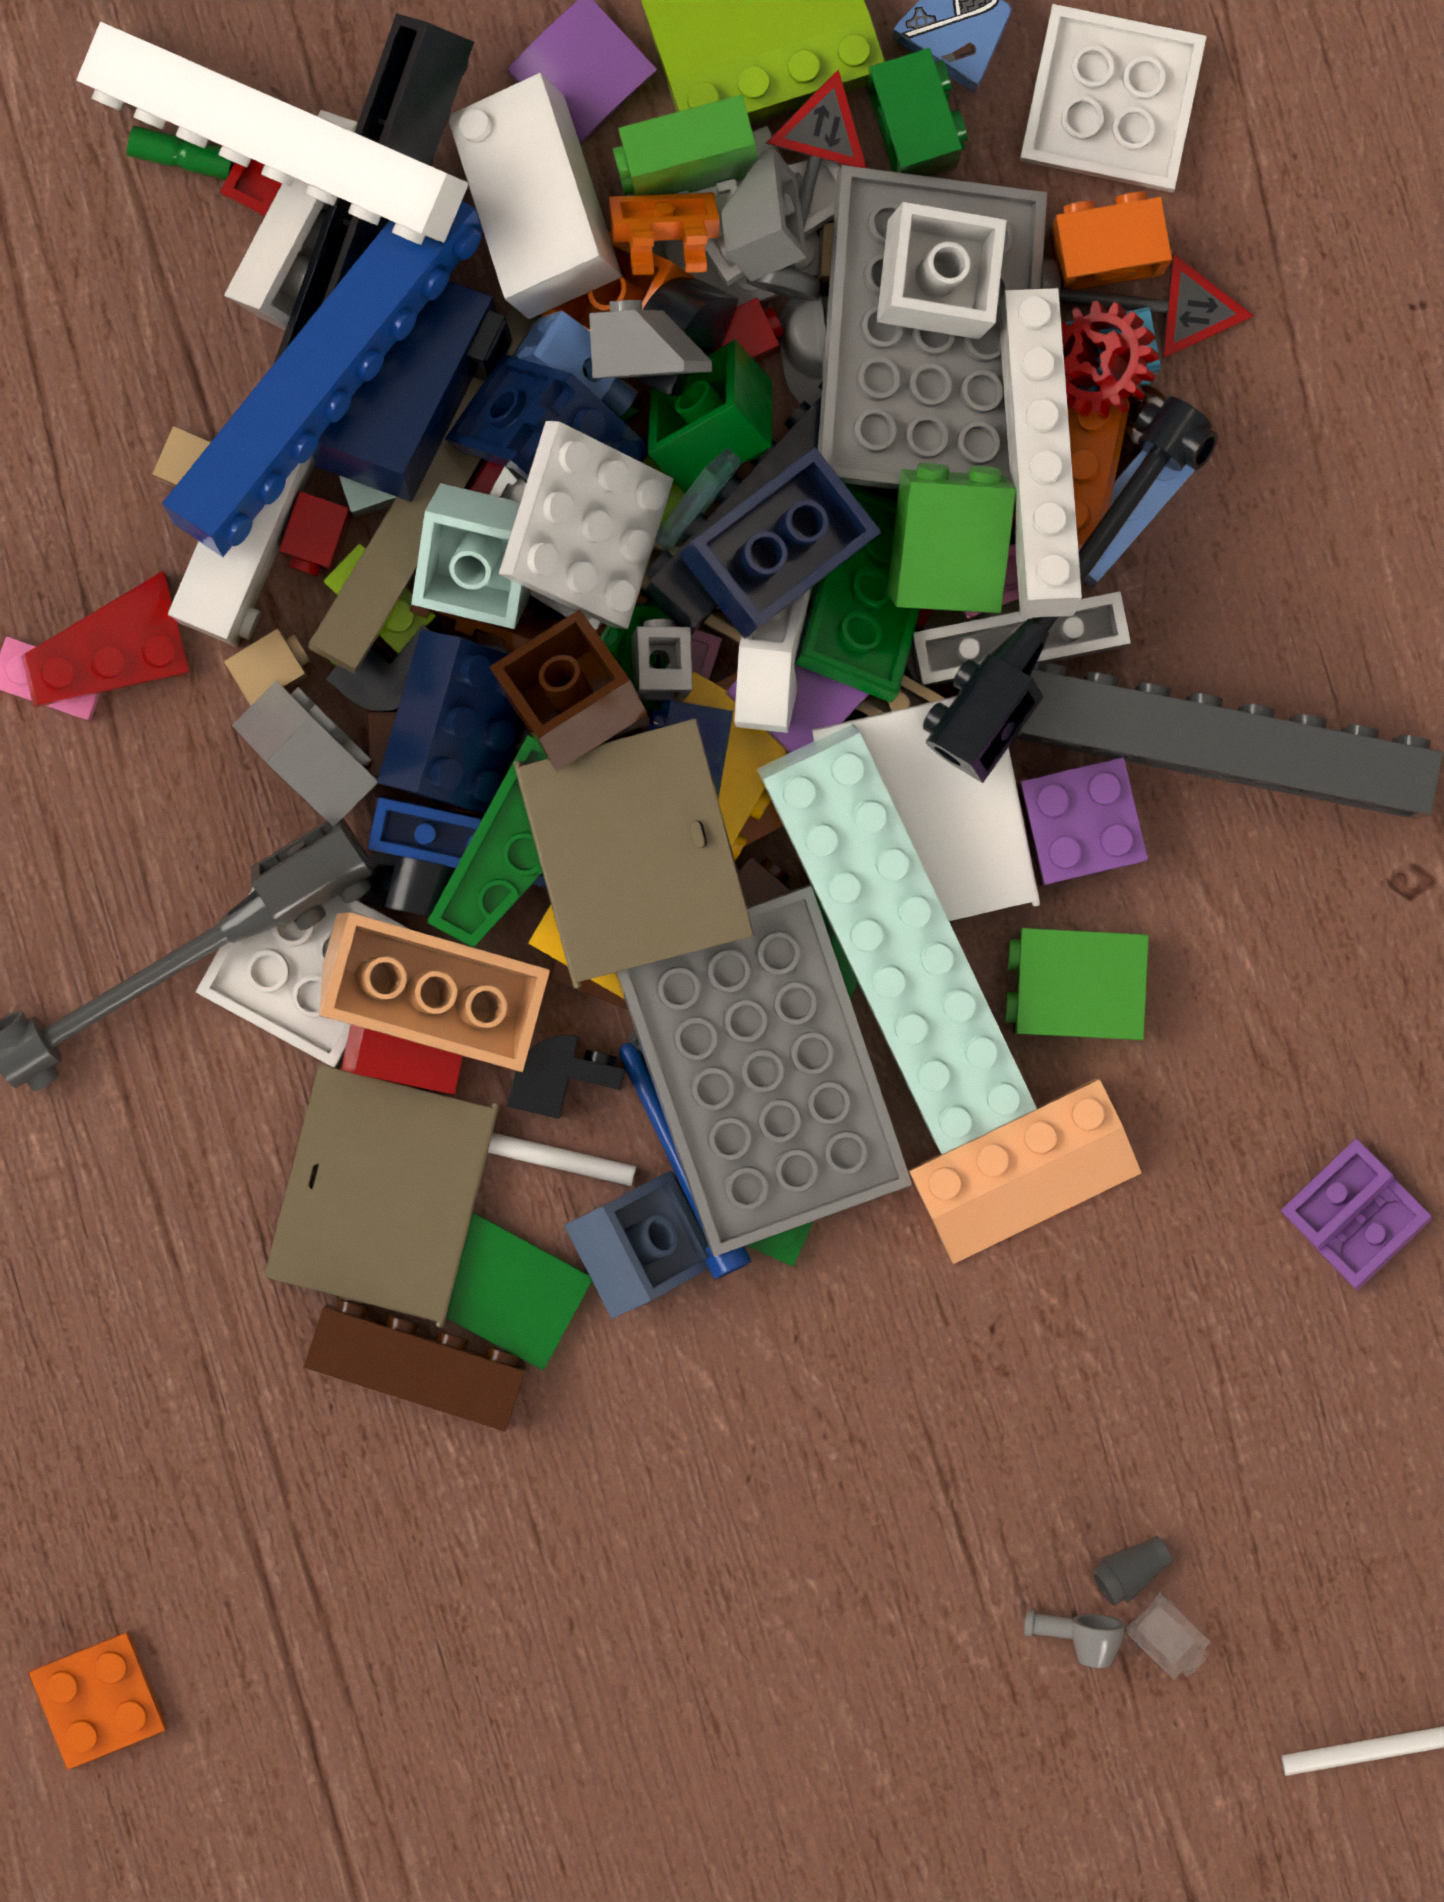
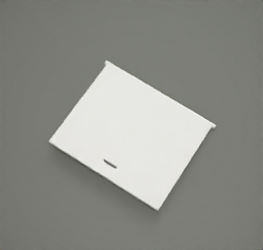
[812,696,1040,921]

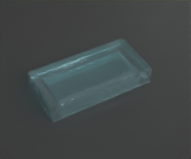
[655,448,741,550]

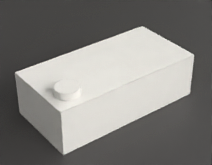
[449,72,623,319]
[168,455,315,648]

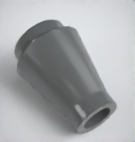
[1092,1536,1173,1606]

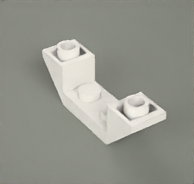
[734,586,815,733]

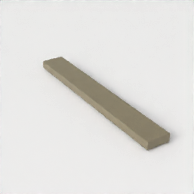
[308,306,543,674]

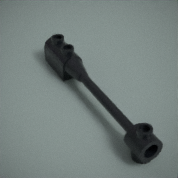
[923,396,1218,783]

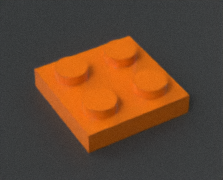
[28,1630,167,1770]

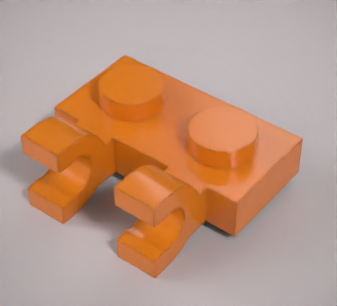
[609,192,720,275]

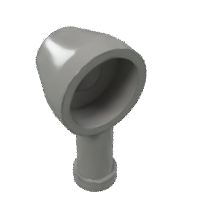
[1024,1610,1125,1668]

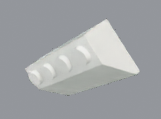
[224,110,358,331]

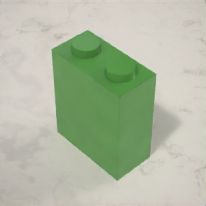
[613,95,758,196]
[887,463,1016,613]
[1005,928,1149,1040]

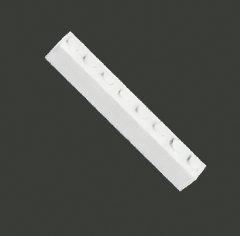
[76,22,469,245]

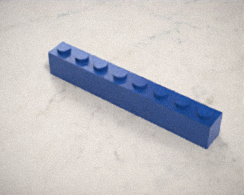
[162,201,483,557]

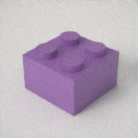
[1017,757,1148,886]

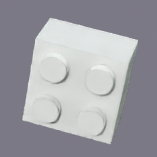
[876,202,1007,339]

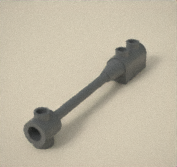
[0,818,375,1091]

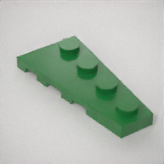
[427,734,548,948]

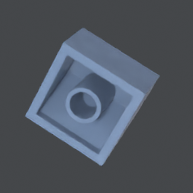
[564,1170,709,1319]

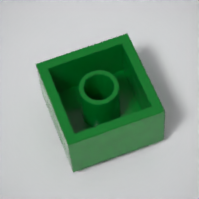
[866,48,968,177]
[648,339,772,494]

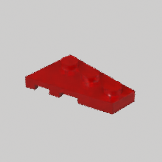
[21,570,189,708]

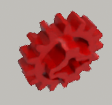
[1061,301,1159,419]

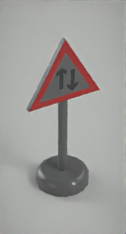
[747,69,867,301]
[1041,254,1254,359]

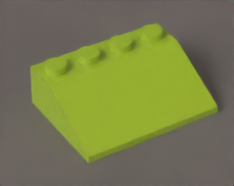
[640,0,885,124]

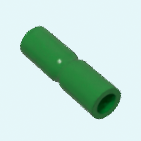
[126,125,235,180]

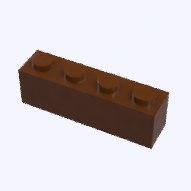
[304,1299,527,1432]

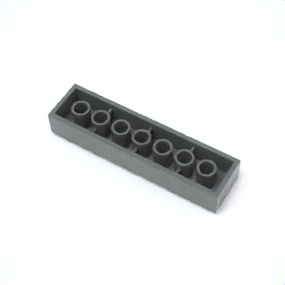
[1015,661,1443,819]

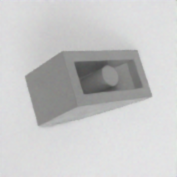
[719,148,807,281]
[589,300,712,378]

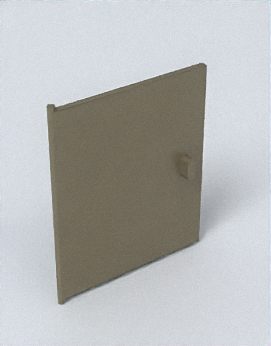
[513,718,754,989]
[264,1065,500,1328]

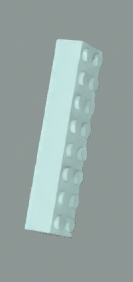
[756,724,1037,1155]

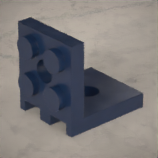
[445,354,648,481]

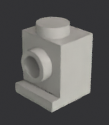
[631,619,692,701]

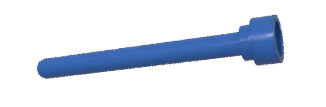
[619,1042,752,1280]

